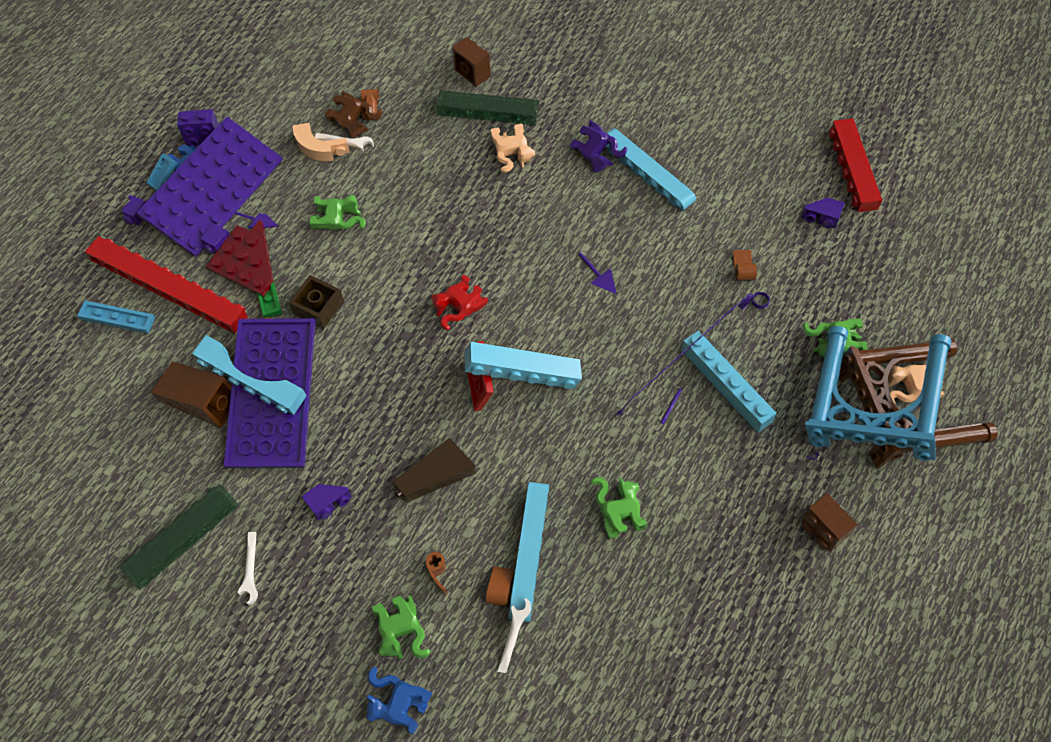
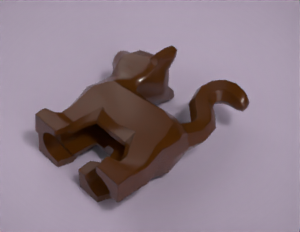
[325,91,382,138]

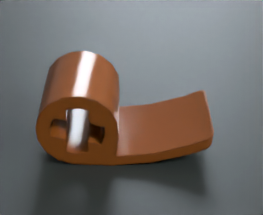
[733,250,757,281]
[426,552,448,595]
[486,566,514,607]

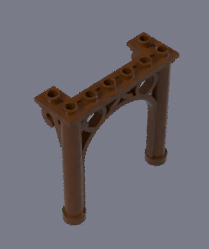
[839,338,998,469]

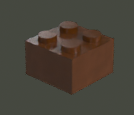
[452,37,491,87]
[801,493,858,552]

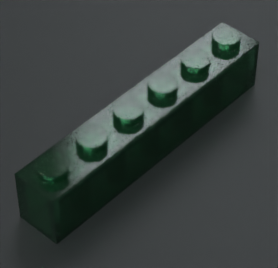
[436,90,539,126]
[119,483,239,590]

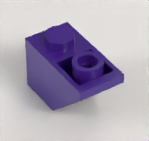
[801,197,844,228]
[302,484,352,521]

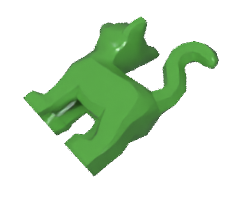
[310,195,366,231]
[803,319,868,358]
[591,477,647,539]
[372,595,430,659]

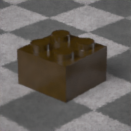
[289,275,344,329]

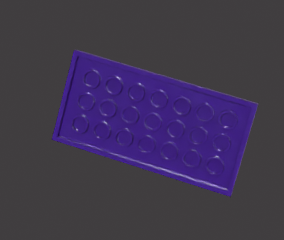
[137,117,283,257]
[224,318,316,468]

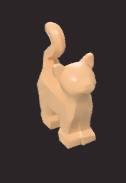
[491,124,535,173]
[888,362,944,403]

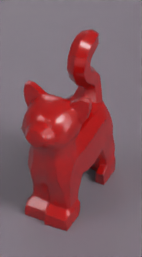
[431,274,488,330]

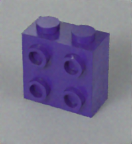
[177,109,219,147]

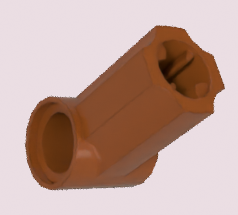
[361,89,379,120]

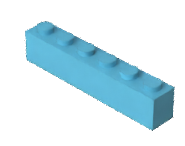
[681,331,776,433]
[464,342,582,389]

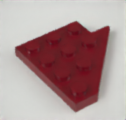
[205,220,274,297]

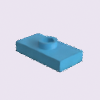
[146,153,178,191]

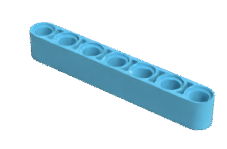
[606,128,696,212]
[509,482,549,622]

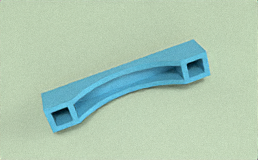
[192,335,307,415]

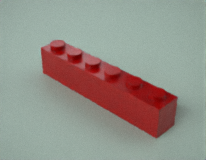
[829,118,882,212]

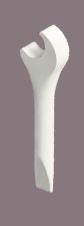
[315,133,374,151]
[238,532,258,605]
[497,598,531,673]

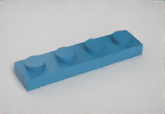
[77,300,155,333]

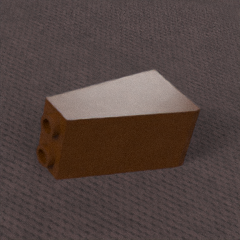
[151,361,232,428]

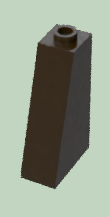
[393,438,476,502]

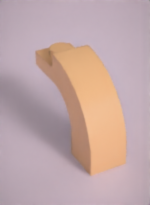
[293,123,350,161]

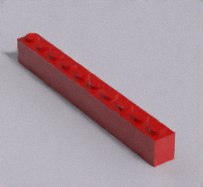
[85,236,248,334]

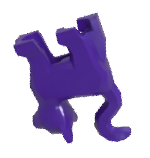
[570,120,627,172]

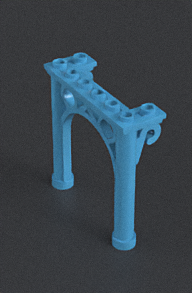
[805,326,951,461]

